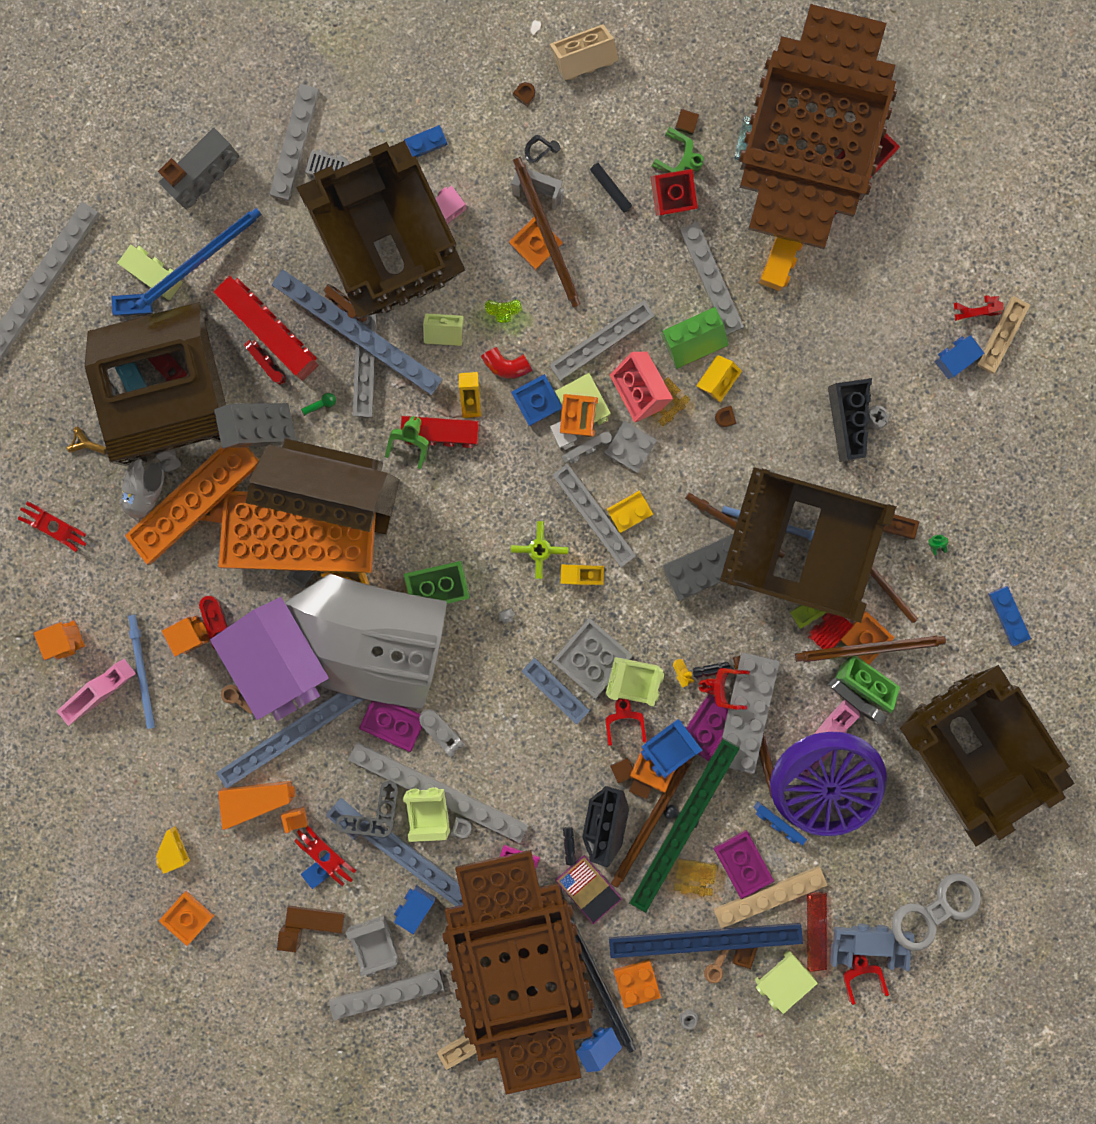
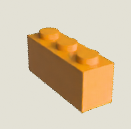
[759,237,803,291]

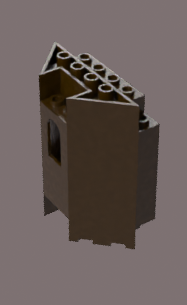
[296,140,466,318]
[900,665,1075,847]

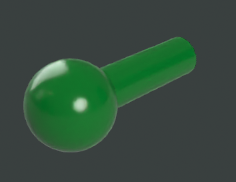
[301,393,336,416]

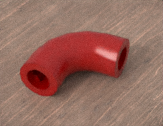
[480,347,533,379]

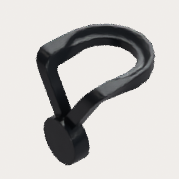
[525,135,561,163]

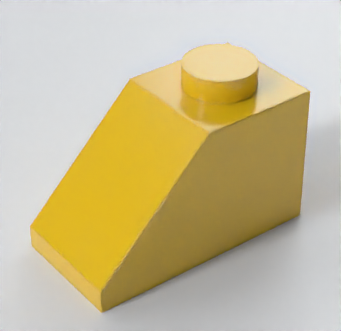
[459,372,482,418]
[560,564,604,585]
[156,826,190,874]

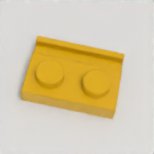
[606,490,653,533]

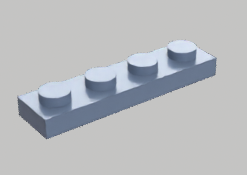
[521,657,590,725]

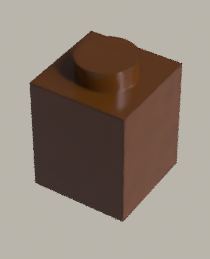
[277,925,302,953]

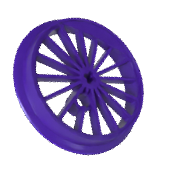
[770,732,887,836]

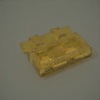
[651,377,690,427]
[674,858,717,897]

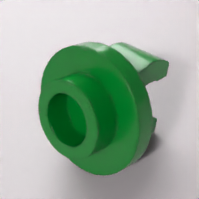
[928,535,949,555]

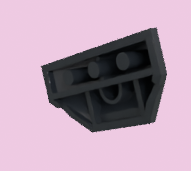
[582,786,629,867]

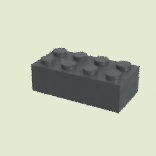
[158,127,240,209]
[214,403,296,448]
[661,534,733,601]

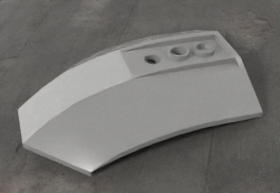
[285,573,447,709]

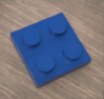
[511,374,562,426]

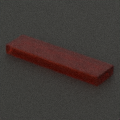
[807,892,827,972]

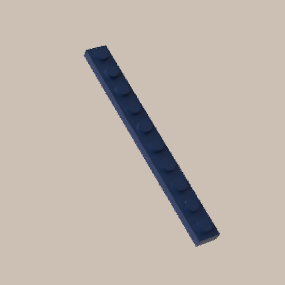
[609,923,803,958]

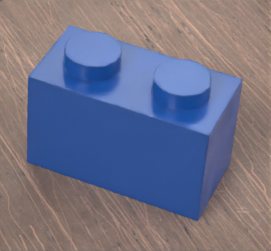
[934,335,985,379]
[394,885,436,934]
[576,1027,622,1072]

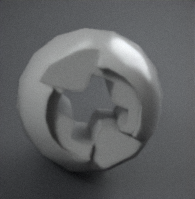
[867,405,889,430]

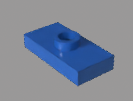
[301,852,342,889]

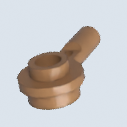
[221,684,252,714]
[704,949,730,984]

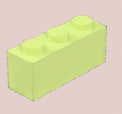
[117,244,183,301]

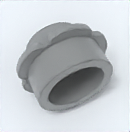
[497,608,515,624]
[679,1010,698,1029]

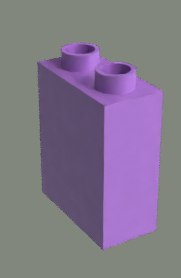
[210,597,328,721]

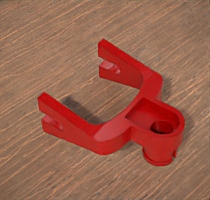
[954,295,1004,321]
[699,668,750,710]
[605,698,647,746]
[843,953,889,1005]

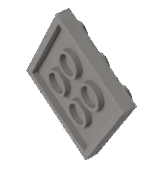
[552,618,633,699]

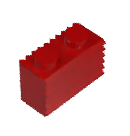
[808,612,854,649]

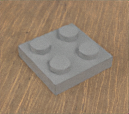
[605,420,657,473]

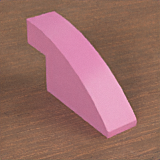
[57,659,136,726]
[802,699,860,777]

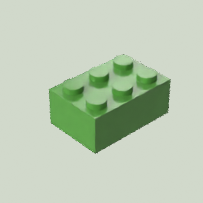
[404,561,470,604]

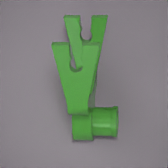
[651,127,704,173]
[385,416,429,469]

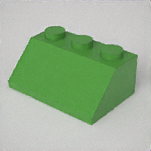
[661,307,729,369]
[836,656,900,713]

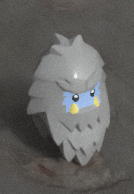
[119,459,164,521]

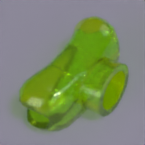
[485,299,522,323]

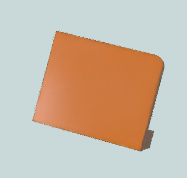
[281,807,308,834]

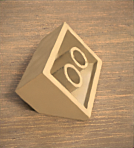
[550,24,619,80]

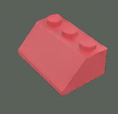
[609,352,673,422]

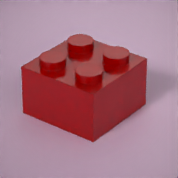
[650,169,698,216]

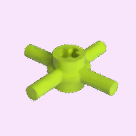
[511,521,569,579]

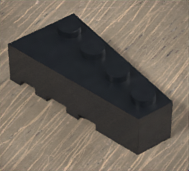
[828,378,872,462]

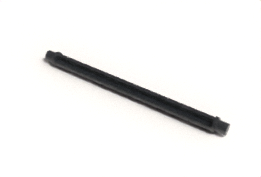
[571,917,636,1053]

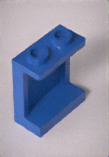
[640,719,702,778]

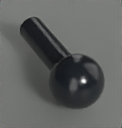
[664,805,699,828]

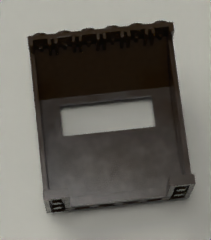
[84,302,226,467]
[245,438,400,535]
[720,467,897,623]

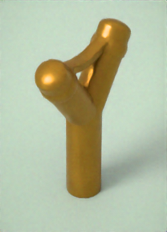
[67,426,107,454]

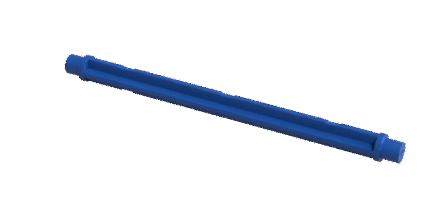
[135,208,262,309]

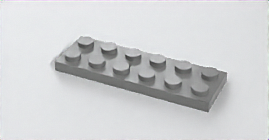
[722,652,780,773]

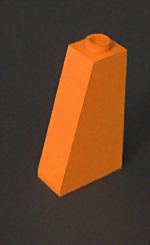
[218,781,295,830]

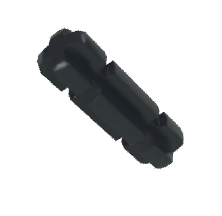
[693,662,731,678]
[563,827,576,865]

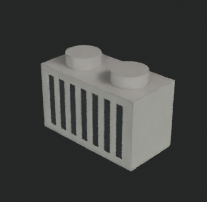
[305,150,350,179]

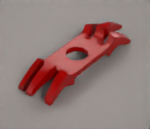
[17,501,87,552]
[294,825,357,887]

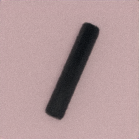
[590,163,632,213]

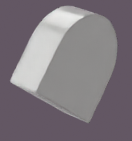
[451,816,472,839]

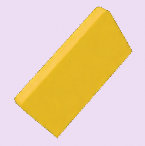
[697,355,742,403]

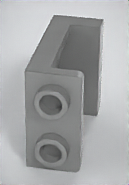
[511,168,565,210]
[346,915,399,977]

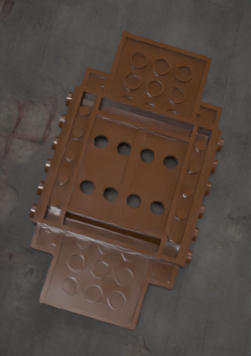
[738,4,897,249]
[442,850,595,1095]

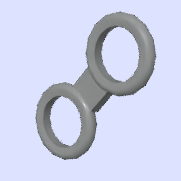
[892,873,981,951]

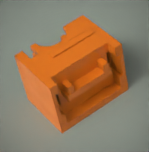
[162,616,210,657]
[33,620,85,660]

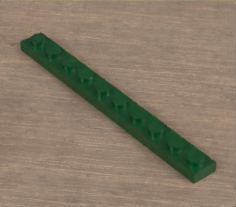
[629,737,740,913]

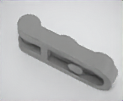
[561,432,612,465]
[419,709,466,758]

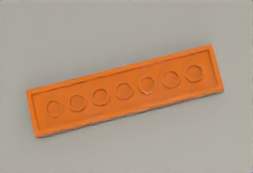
[125,447,259,565]

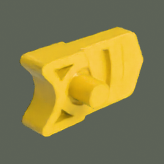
[673,659,694,688]

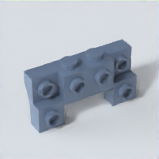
[830,924,914,971]

